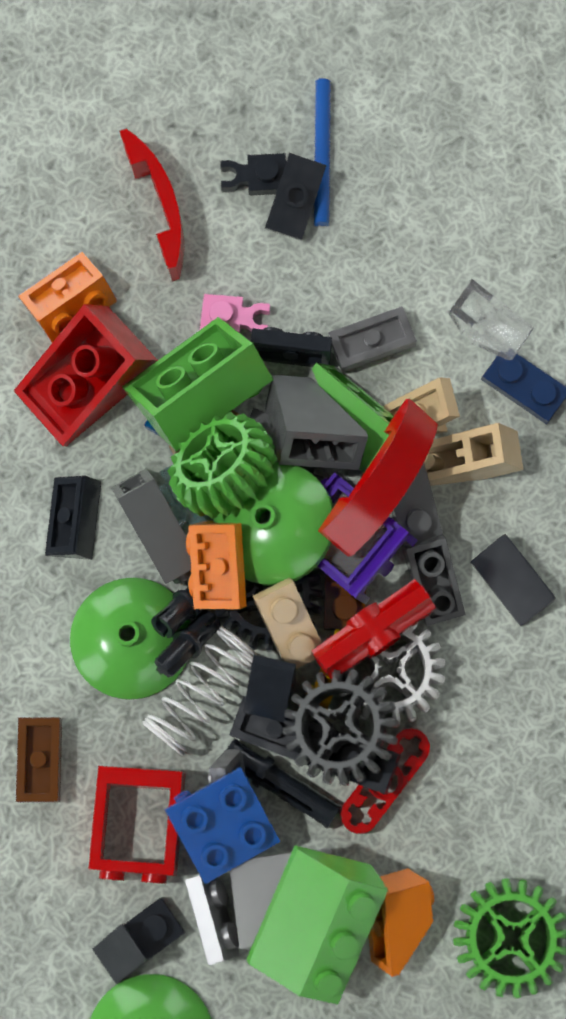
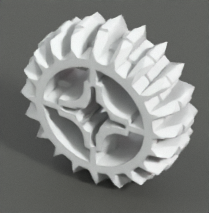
[338,622,445,725]

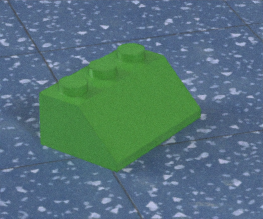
[122,317,273,451]
[246,845,388,1005]

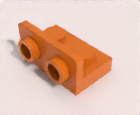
[18,252,117,343]
[186,521,247,609]

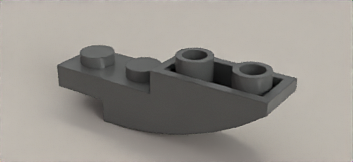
[392,463,466,626]

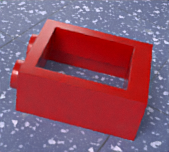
[88,766,186,884]

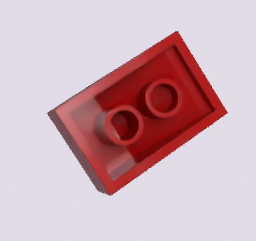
[13,304,158,447]

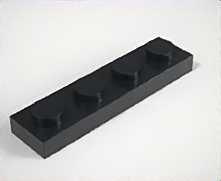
[229,696,401,795]

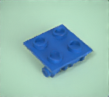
[165,767,280,884]

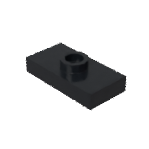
[265,153,326,241]

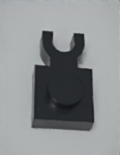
[220,153,286,196]

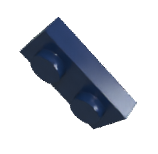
[481,346,566,425]

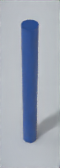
[314,78,331,226]

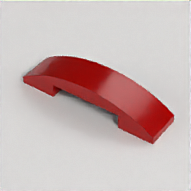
[119,128,184,281]
[318,398,438,557]

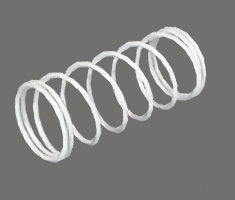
[142,627,258,756]

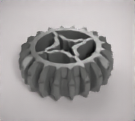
[283,670,399,786]

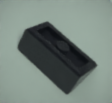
[45,475,101,560]
[470,534,556,627]

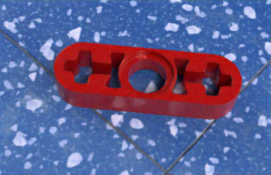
[341,728,430,834]

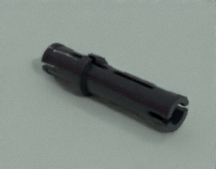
[227,738,341,828]

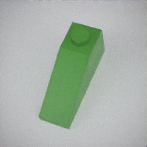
[312,363,394,473]

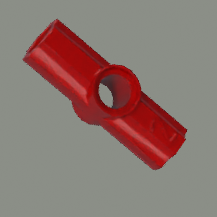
[311,579,436,681]

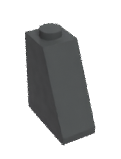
[265,375,368,470]
[111,469,191,584]

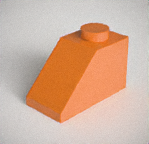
[368,868,434,977]

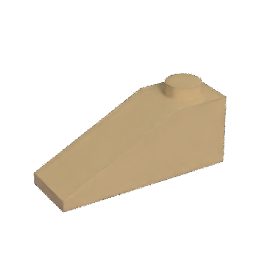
[424,423,524,486]

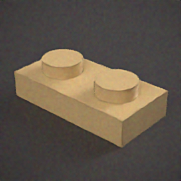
[252,578,322,669]

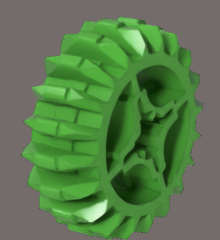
[167,412,277,519]
[453,878,566,998]

